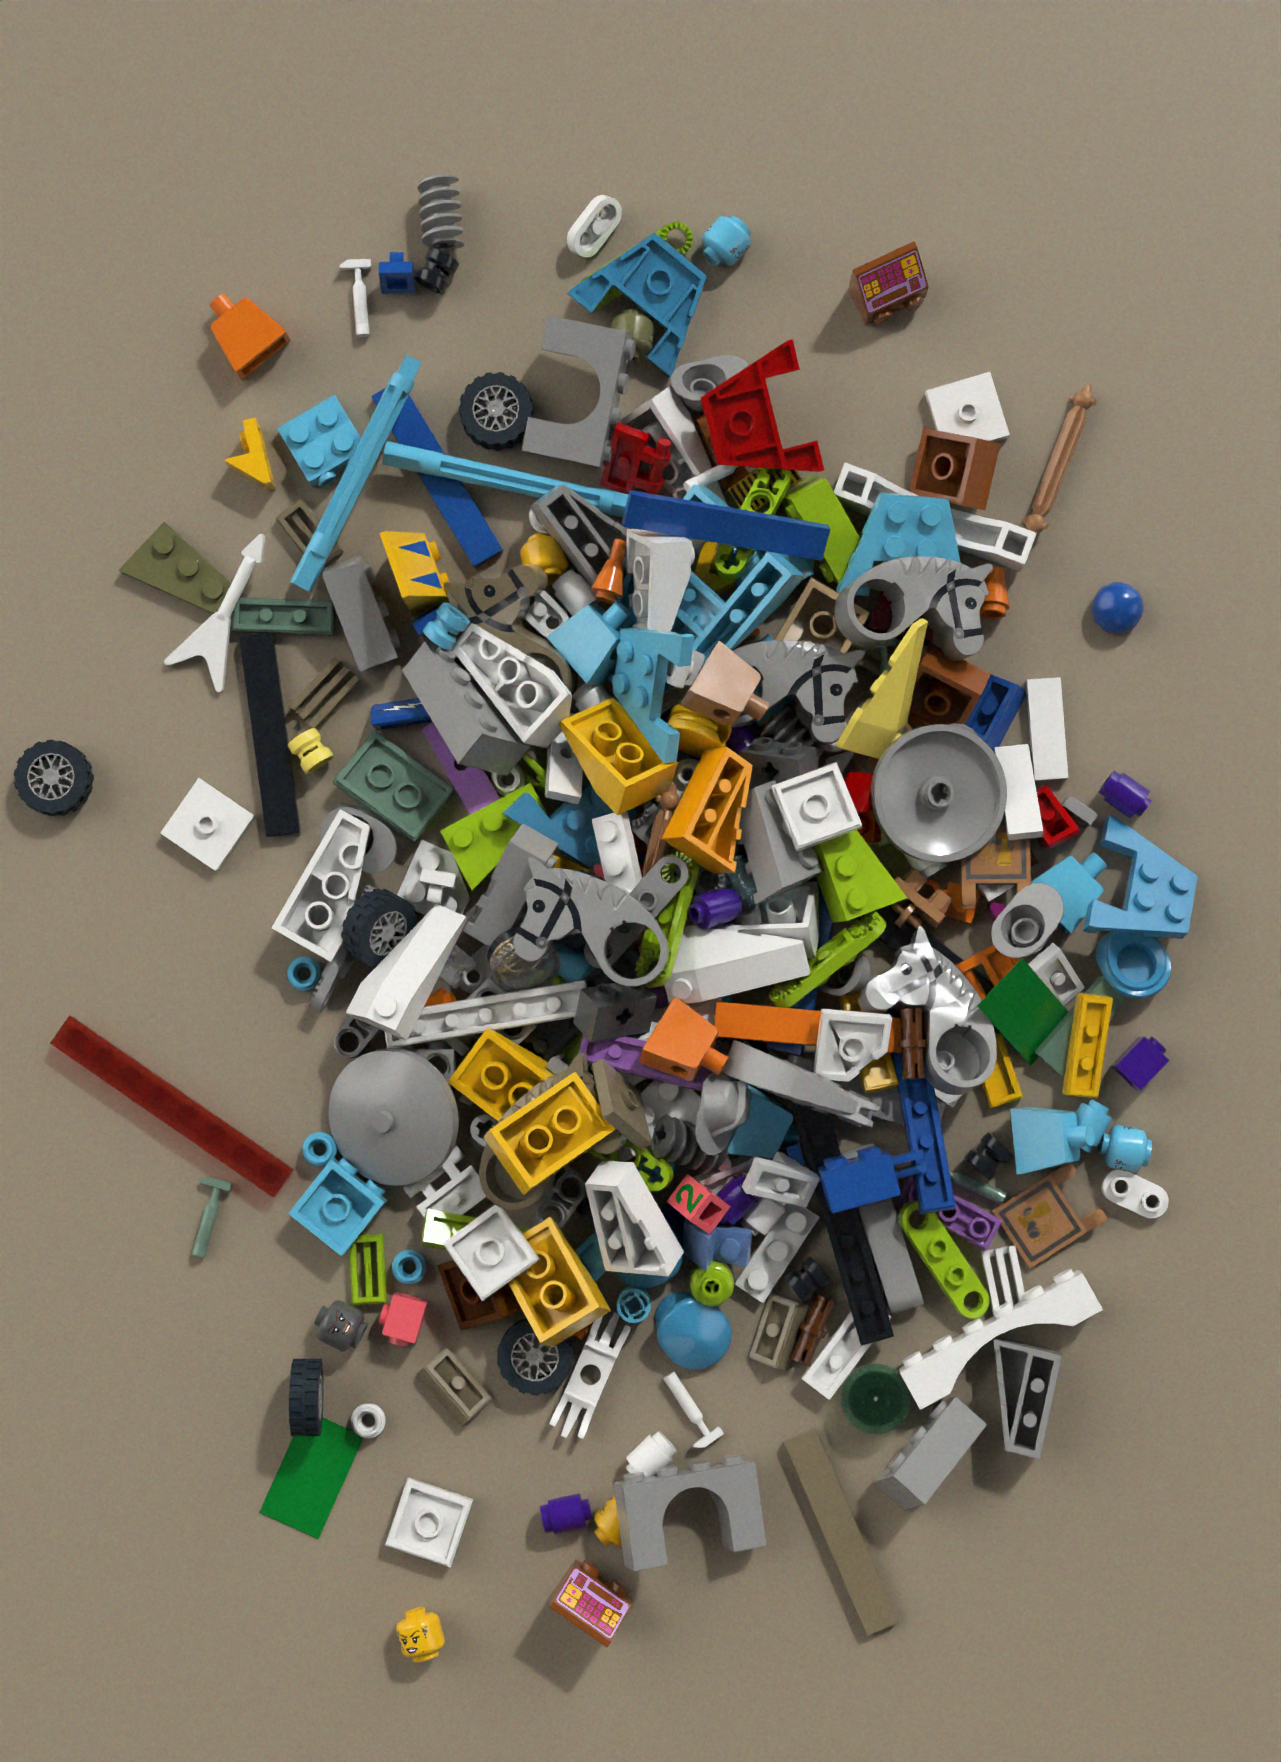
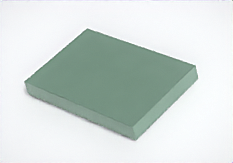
[333,730,456,844]

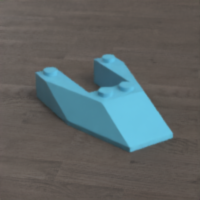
[607,484,805,694]

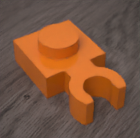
[923,879,981,924]

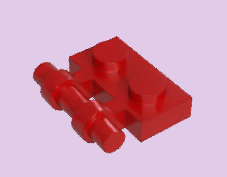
[600,422,671,495]

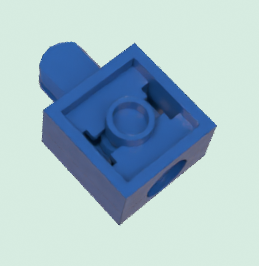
[817,1145,928,1213]

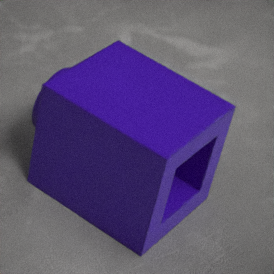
[1111,1036,1170,1090]

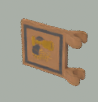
[961,817,1031,909]
[992,1163,1107,1269]

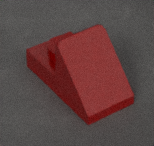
[845,771,881,843]
[1036,785,1080,849]

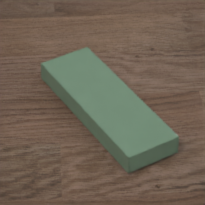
[232,597,335,636]
[1034,975,1128,1076]

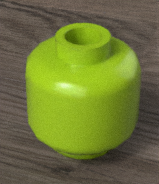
[689,1261,734,1307]

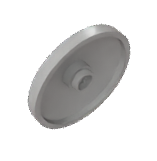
[871,724,1007,862]
[328,1048,459,1186]

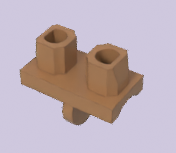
[891,868,952,930]

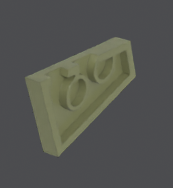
[118,522,231,614]

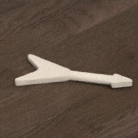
[164,534,265,692]

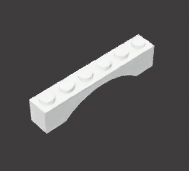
[834,462,1037,572]
[898,1268,1103,1410]

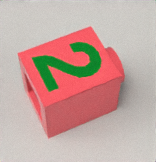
[666,1174,731,1234]

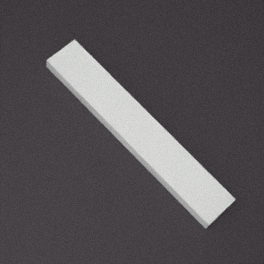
[384,980,587,1049]

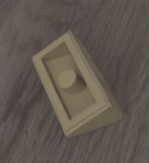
[748,1292,809,1370]
[417,1347,492,1425]

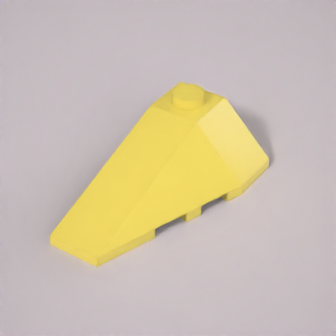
[836,618,928,759]

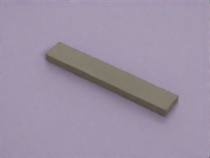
[784,1428,899,1636]

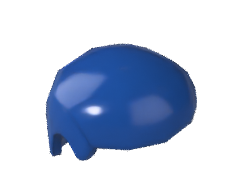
[1092,581,1144,634]

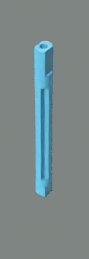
[290,355,422,592]
[382,441,629,517]

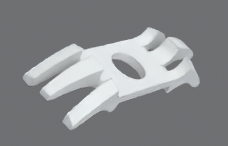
[549,1312,632,1439]

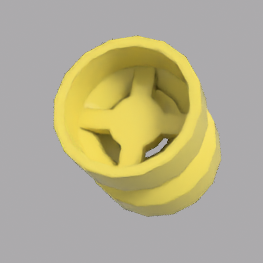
[287,728,334,774]

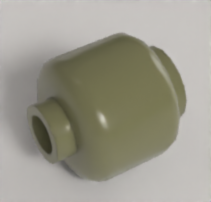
[611,309,654,363]

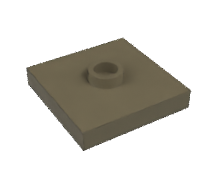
[592,1058,652,1150]

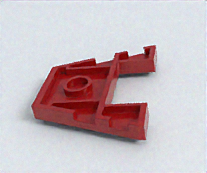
[700,339,825,472]

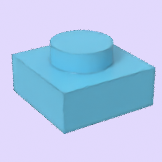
[575,1233,606,1281]

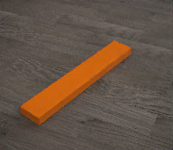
[713,1002,902,1054]

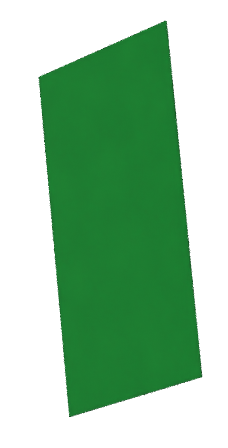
[977,958,1068,1066]
[259,1417,363,1539]

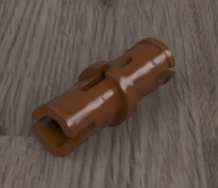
[898,1008,926,1079]
[790,1294,836,1366]

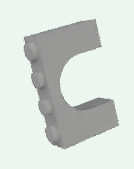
[522,315,636,467]
[613,1454,767,1571]

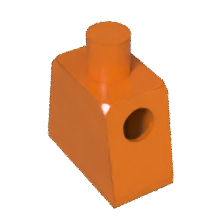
[210,294,291,380]
[639,997,729,1081]

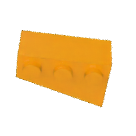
[661,747,753,874]

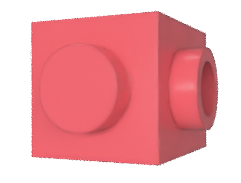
[379,1291,429,1347]

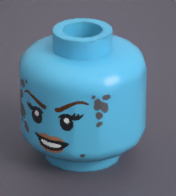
[701,215,751,266]
[1099,1124,1152,1173]

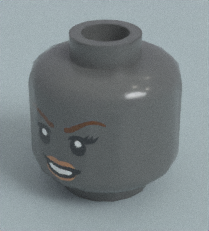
[314,1300,368,1352]

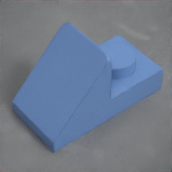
[682,1219,753,1270]

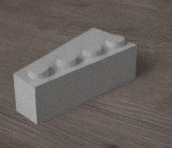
[402,641,531,776]

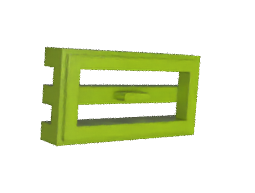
[349,1233,387,1305]

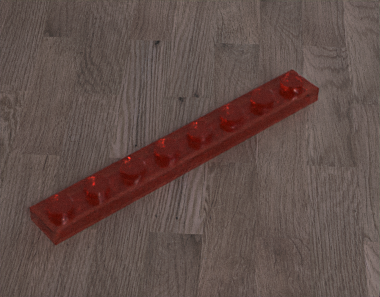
[50,1015,295,1198]

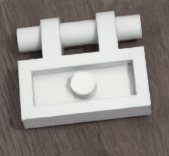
[403,1146,486,1217]

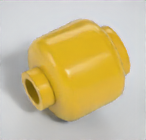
[520,533,568,586]

